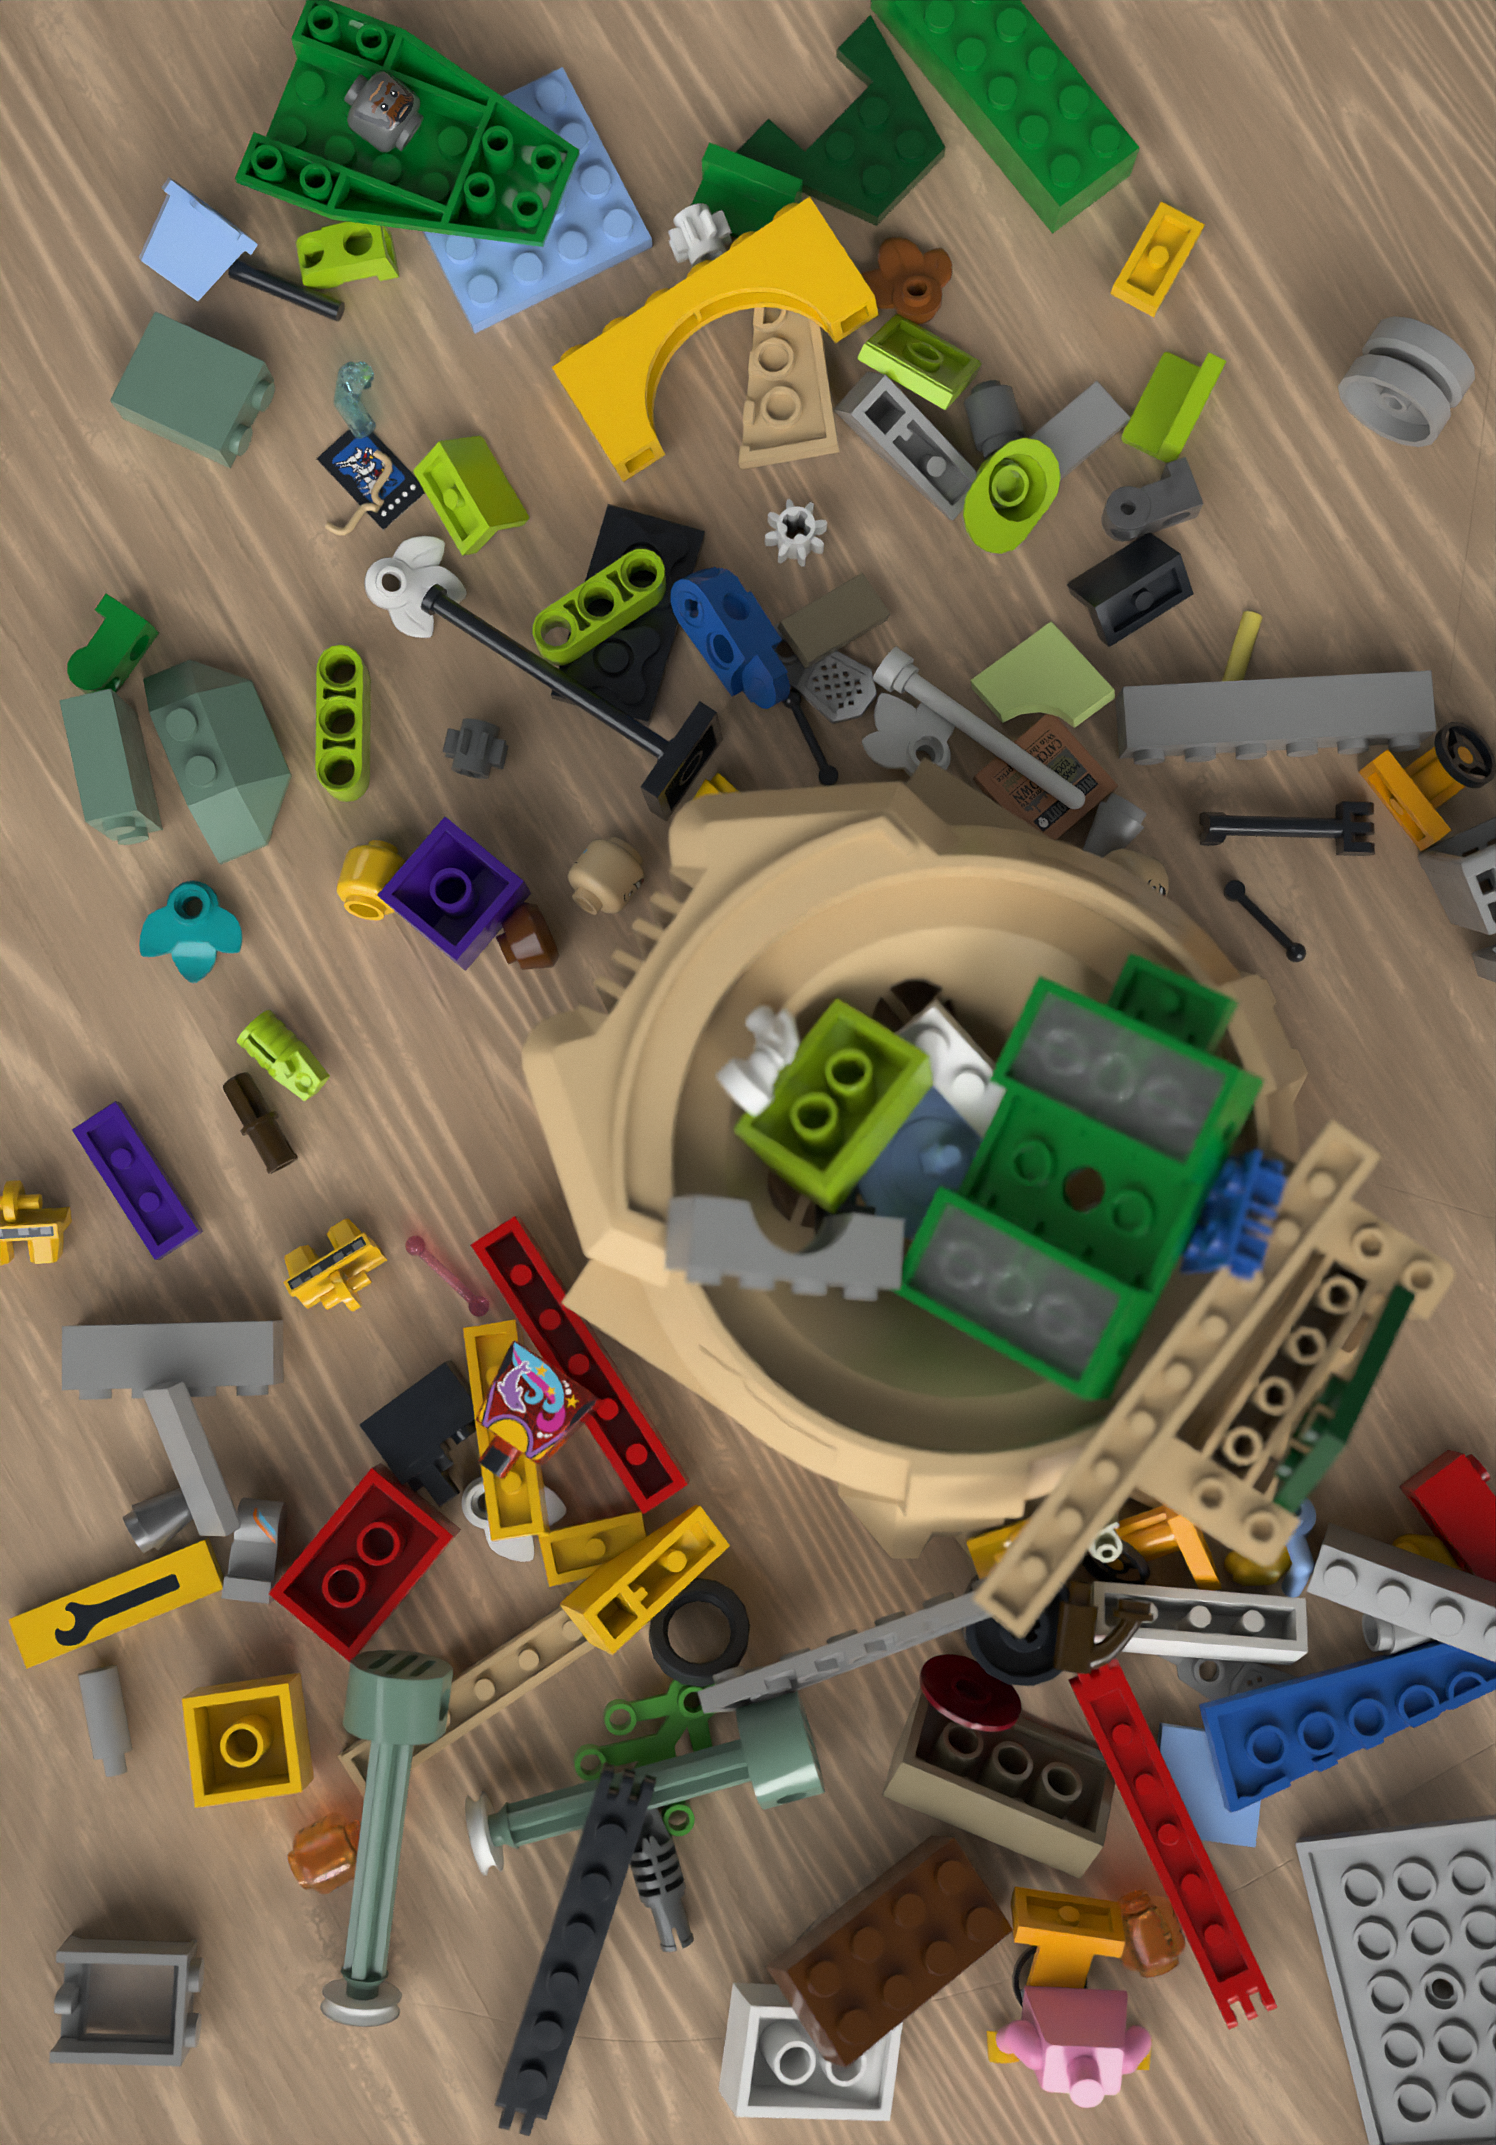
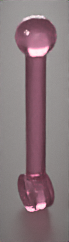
[405,1235,490,1317]

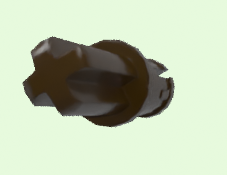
[223,1072,298,1174]

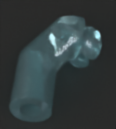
[333,361,376,439]

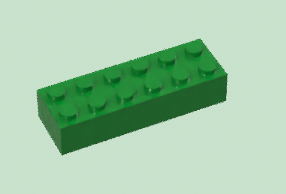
[870,0,1140,234]

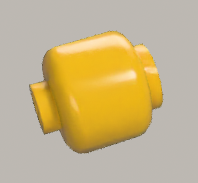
[336,840,406,920]

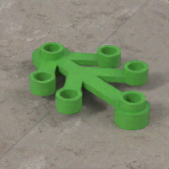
[574,1680,715,1836]

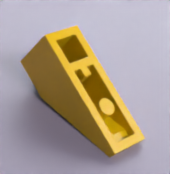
[559,1504,730,1655]

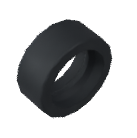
[649,1578,750,1687]

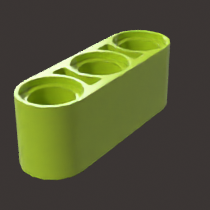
[532,549,666,665]
[315,645,371,802]

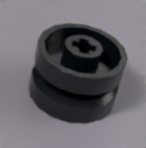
[961,1574,1070,1687]

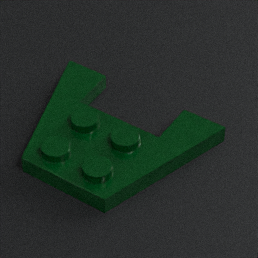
[735,14,946,226]
[1272,1283,1417,1515]

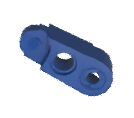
[671,567,790,709]

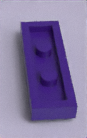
[72,1101,203,1260]

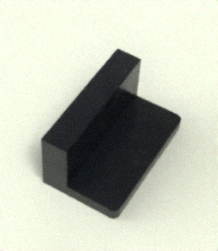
[1067,533,1194,647]

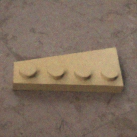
[738,307,840,470]

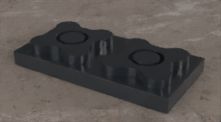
[551,504,705,726]

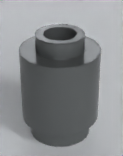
[964,380,1025,460]

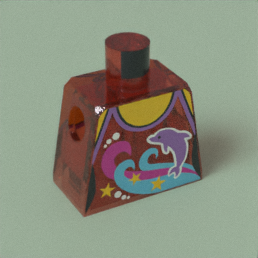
[476,1340,604,1479]

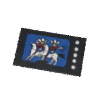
[316,419,425,530]

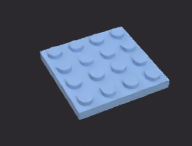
[422,67,653,334]

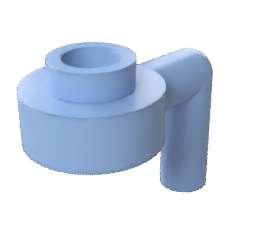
[1281,1497,1316,1598]

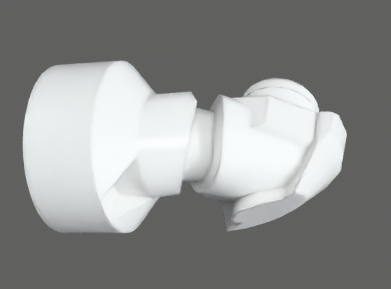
[716,1005,799,1116]

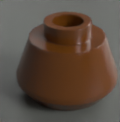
[496,902,560,970]

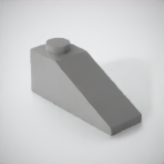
[833,371,977,521]

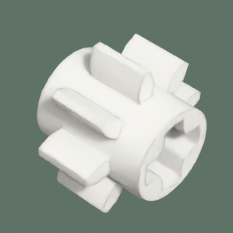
[668,204,732,268]
[765,499,827,567]

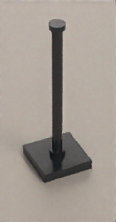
[421,584,723,822]

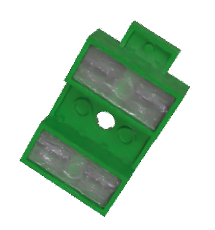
[890,952,1265,1401]

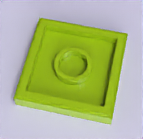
[857,314,982,410]

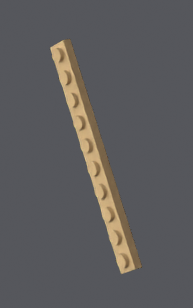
[972,1120,1382,1637]

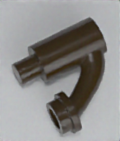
[1053,1581,1154,1674]

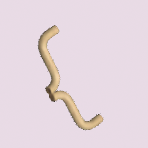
[325,449,392,535]

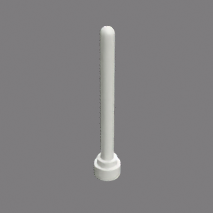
[873,647,1085,809]

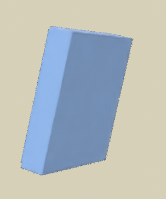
[1157,1723,1261,1848]

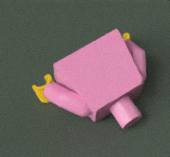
[986,1986,1152,2107]

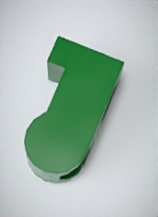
[67,593,159,694]

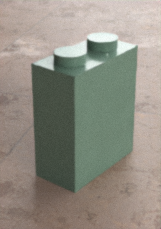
[110,311,275,469]
[59,688,163,845]

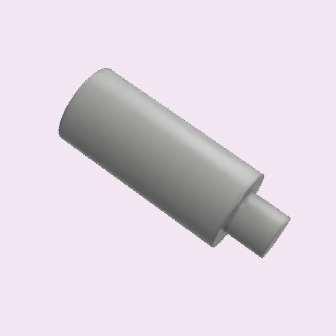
[78,1665,132,1777]

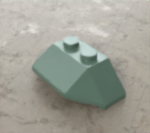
[143,660,292,865]

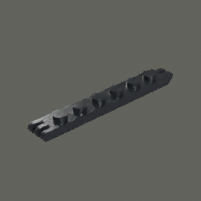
[494,1762,656,2136]

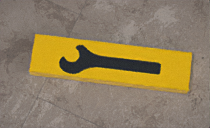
[8,1538,224,1669]

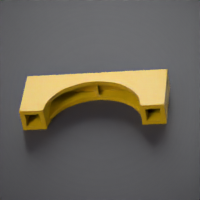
[552,197,879,482]

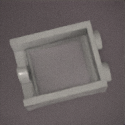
[49,1935,205,2066]

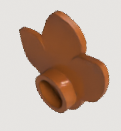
[860,237,952,324]

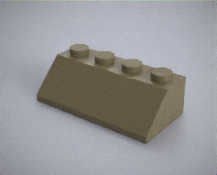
[882,1687,1115,1879]

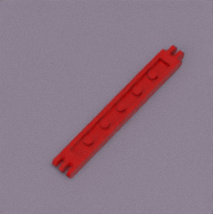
[1068,1658,1278,2030]

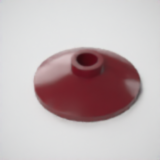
[919,1654,1022,1732]

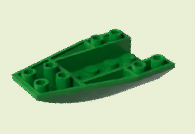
[235,0,580,247]

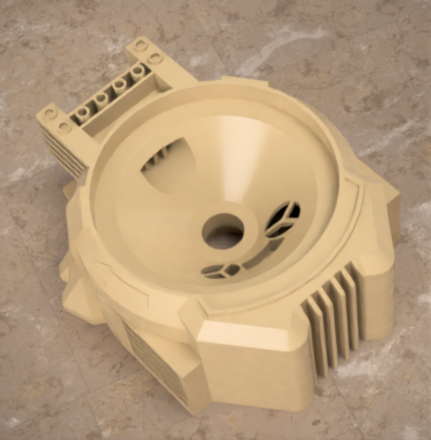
[522,757,1455,1566]

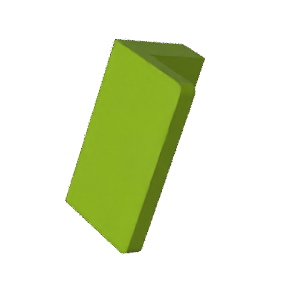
[1121,352,1227,464]
[413,436,529,556]

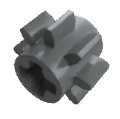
[442,718,509,779]

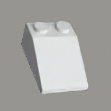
[718,1983,903,2121]

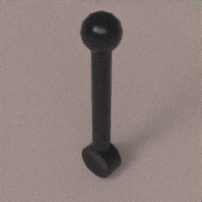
[782,689,839,786]
[1223,880,1306,963]

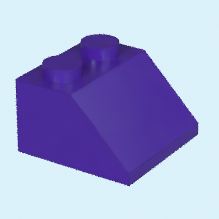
[377,817,531,971]

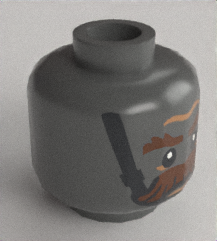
[344,70,424,152]

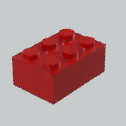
[268,1463,461,1663]

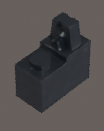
[359,1360,476,1507]

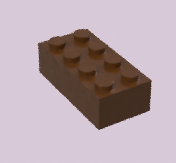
[766,1835,1013,2068]

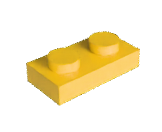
[1110,201,1205,317]
[538,1510,647,1587]

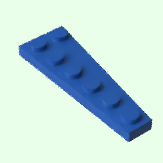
[1199,1640,1496,1813]

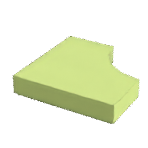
[970,621,1115,728]

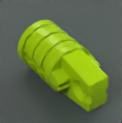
[236,1009,330,1101]

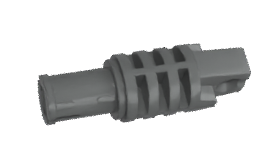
[630,1808,694,1952]

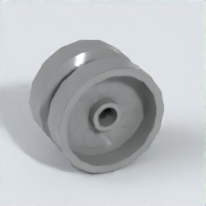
[1338,316,1475,447]

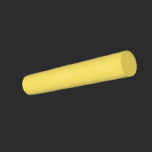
[1222,611,1262,681]

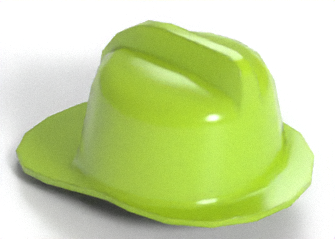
[963,438,1061,554]

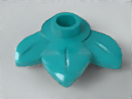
[139,881,243,984]

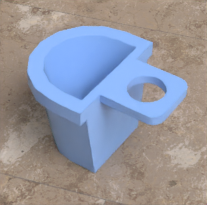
[139,177,258,301]

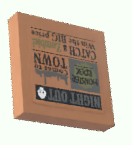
[973,714,1118,840]

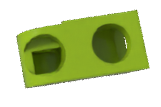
[295,222,399,289]

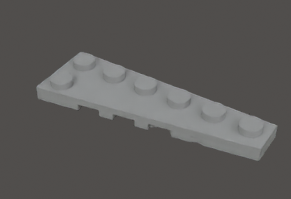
[698,1577,993,1713]

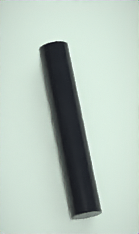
[229,259,345,322]

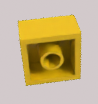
[182,1672,314,1808]

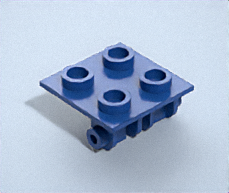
[1180,1150,1287,1281]

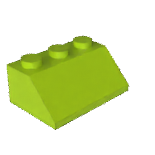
[733,998,934,1215]

